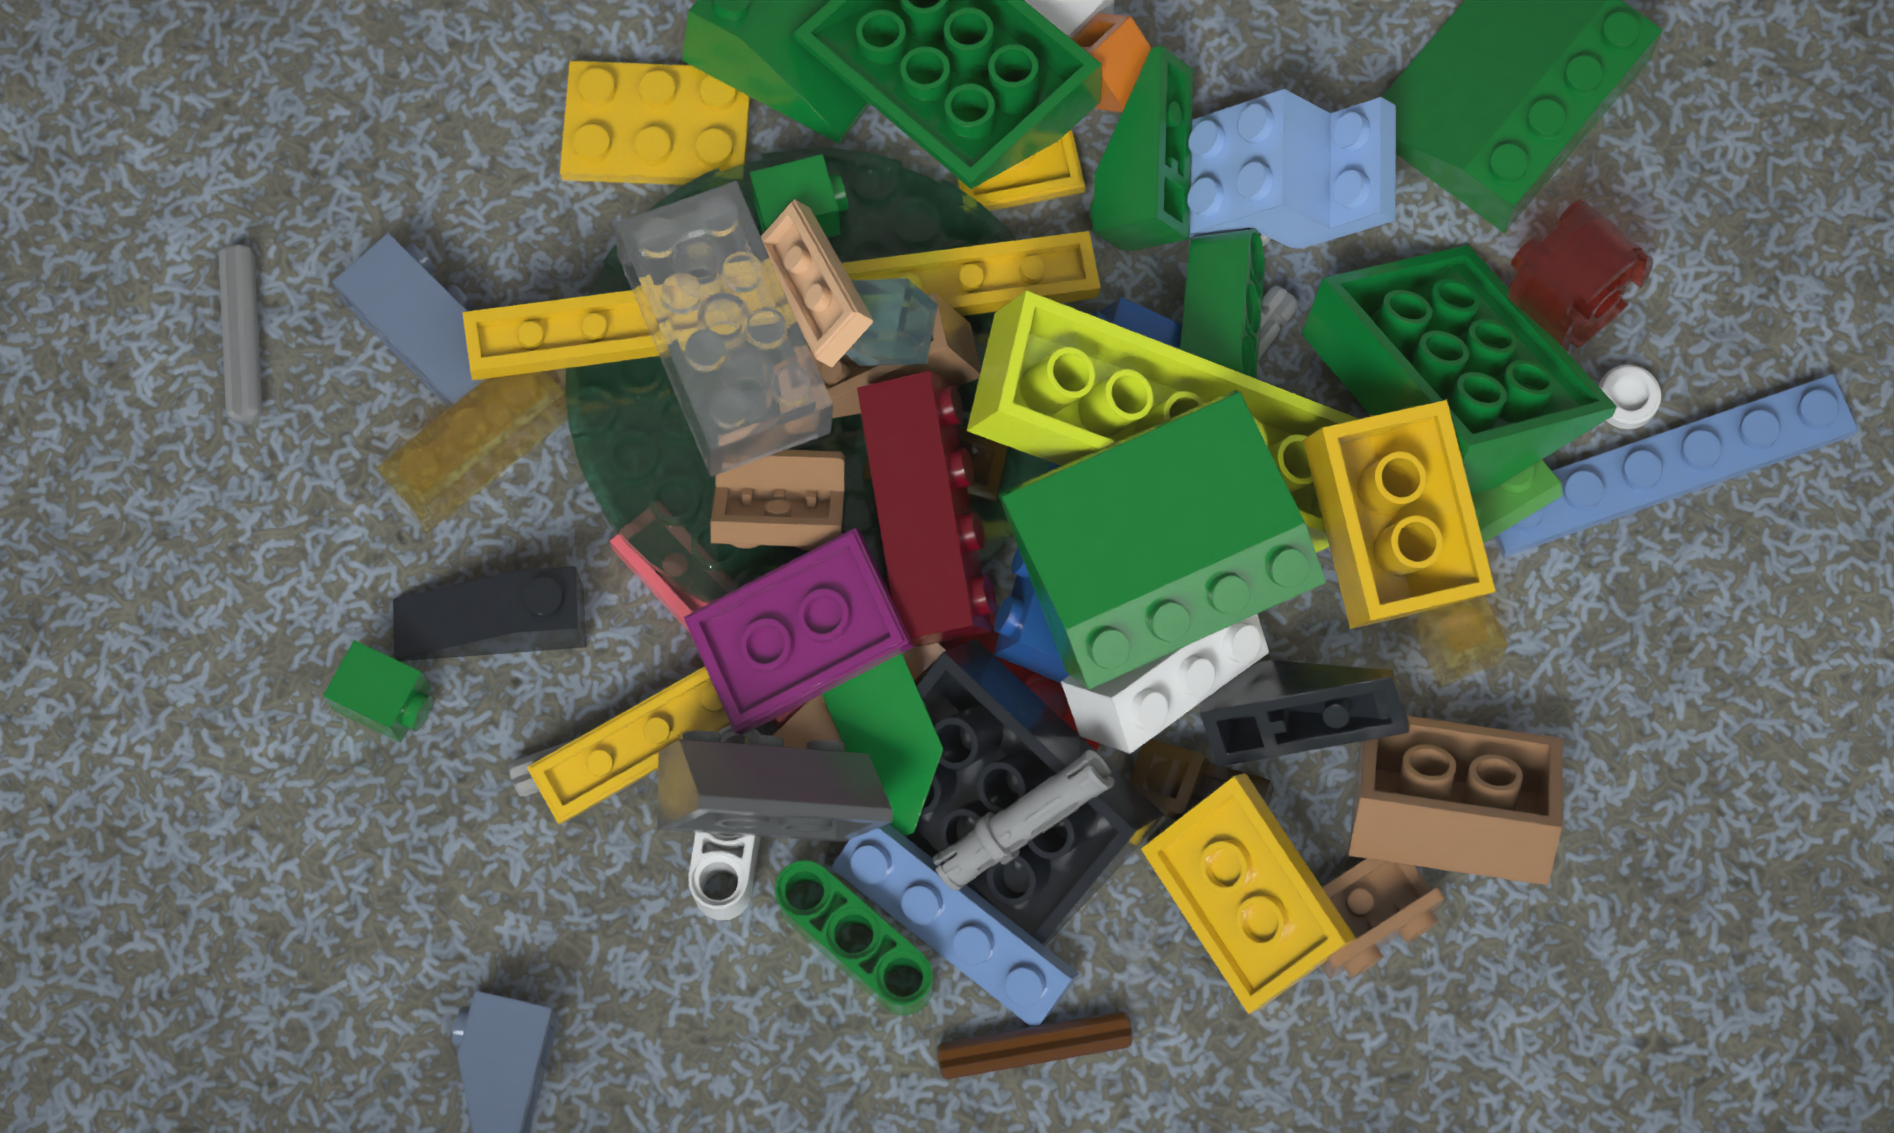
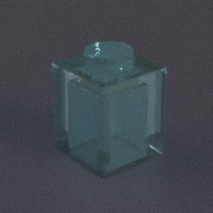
[845,278,938,366]

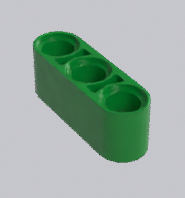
[1180,229,1265,379]
[774,860,934,1016]

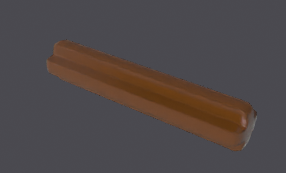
[936,1011,1133,1079]

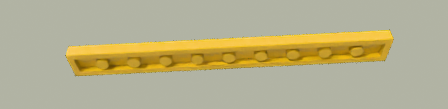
[462,231,1101,381]

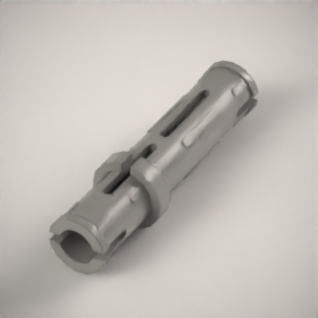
[933,750,1114,891]

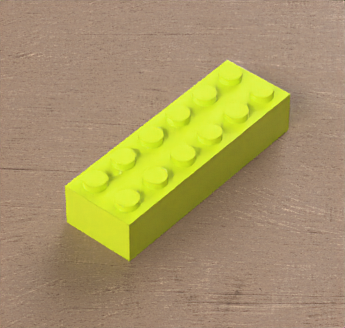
[967,290,1359,553]

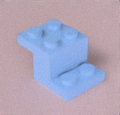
[1187,89,1396,248]

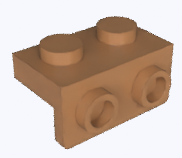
[711,448,845,550]
[1320,858,1446,980]

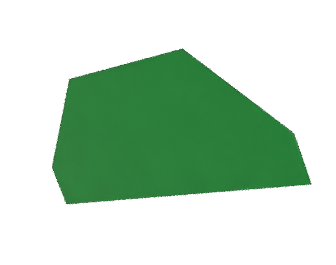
[822,653,943,836]

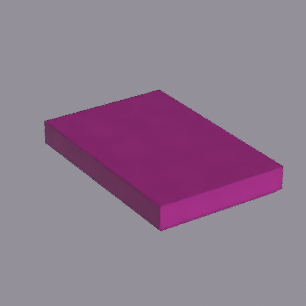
[683,528,914,735]

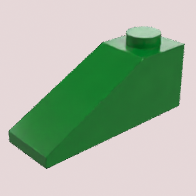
[1089,45,1193,251]

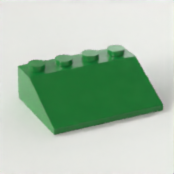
[793,0,1102,189]
[1382,0,1663,233]
[1301,245,1617,495]
[998,390,1326,690]

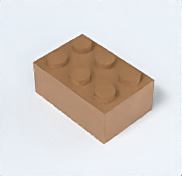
[1349,716,1563,885]

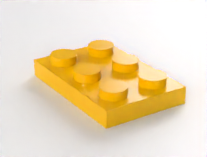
[560,61,751,187]
[1141,773,1356,1014]

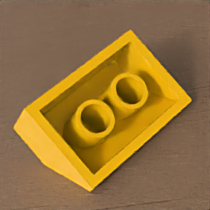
[1303,400,1496,629]

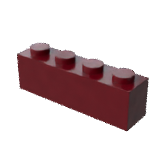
[857,370,996,647]

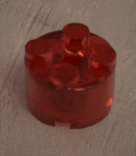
[1508,199,1653,351]

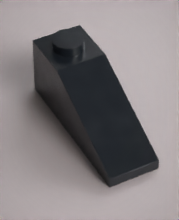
[393,566,586,661]
[1200,660,1410,767]

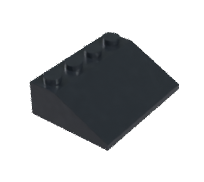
[905,638,1165,946]

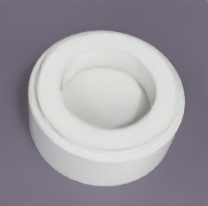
[1598,365,1661,429]

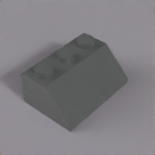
[657,731,892,842]

